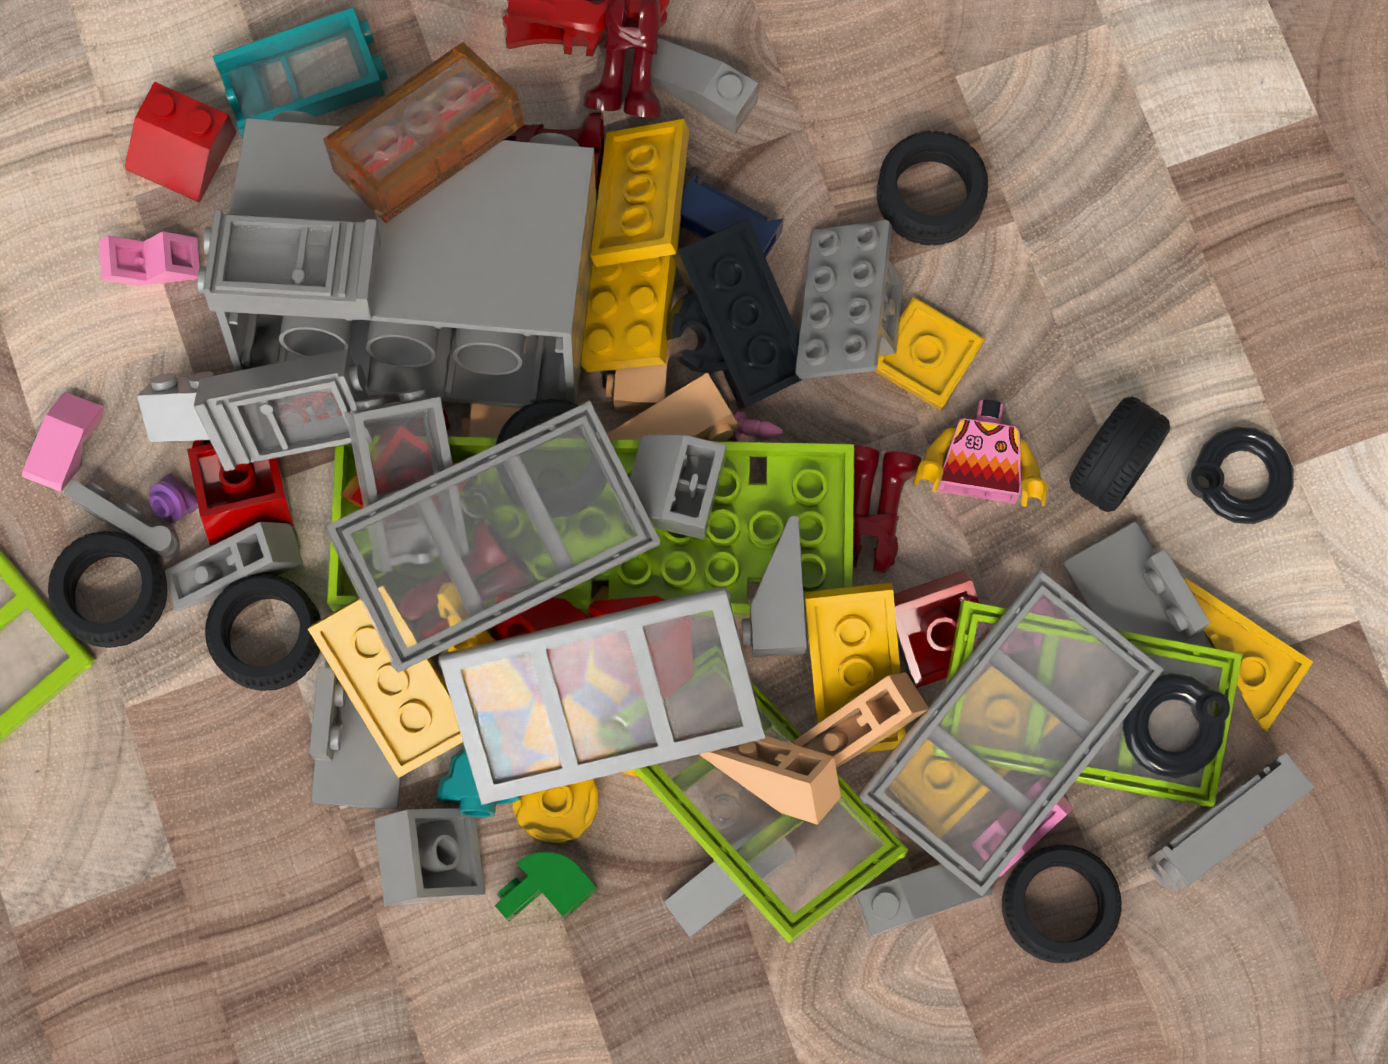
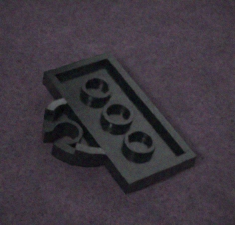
[666,219,803,409]

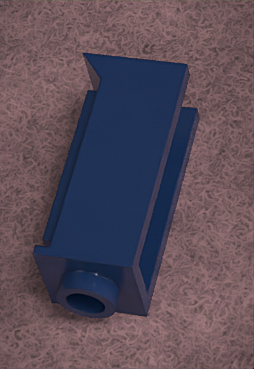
[680,174,783,258]

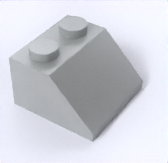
[374,808,485,906]

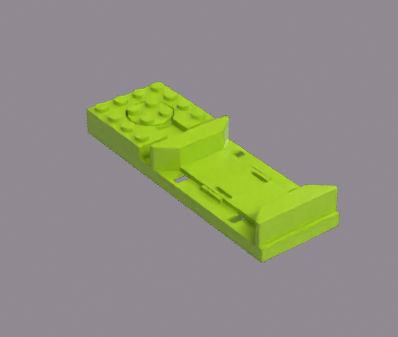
[327,435,854,618]

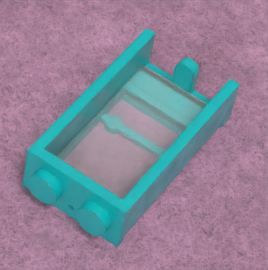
[213,7,388,138]

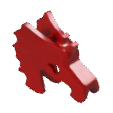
[503,0,670,57]

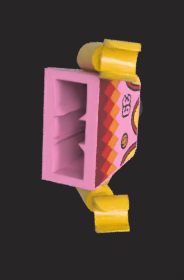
[913,400,1048,507]

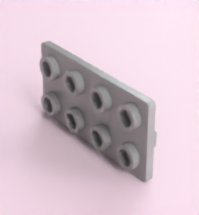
[795,220,904,379]
[1063,523,1218,707]
[309,660,401,810]

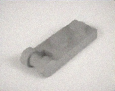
[64,479,180,559]

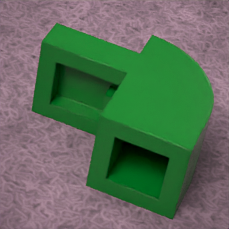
[494,852,598,922]

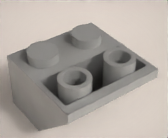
[620,434,726,540]

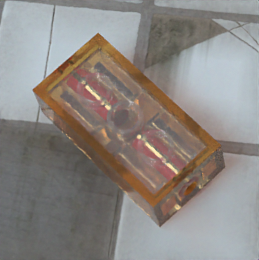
[323,42,524,223]

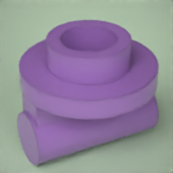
[149,474,198,522]

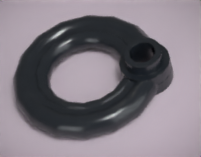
[1187,426,1294,524]
[1122,673,1230,778]

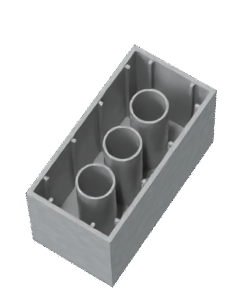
[216,111,596,408]

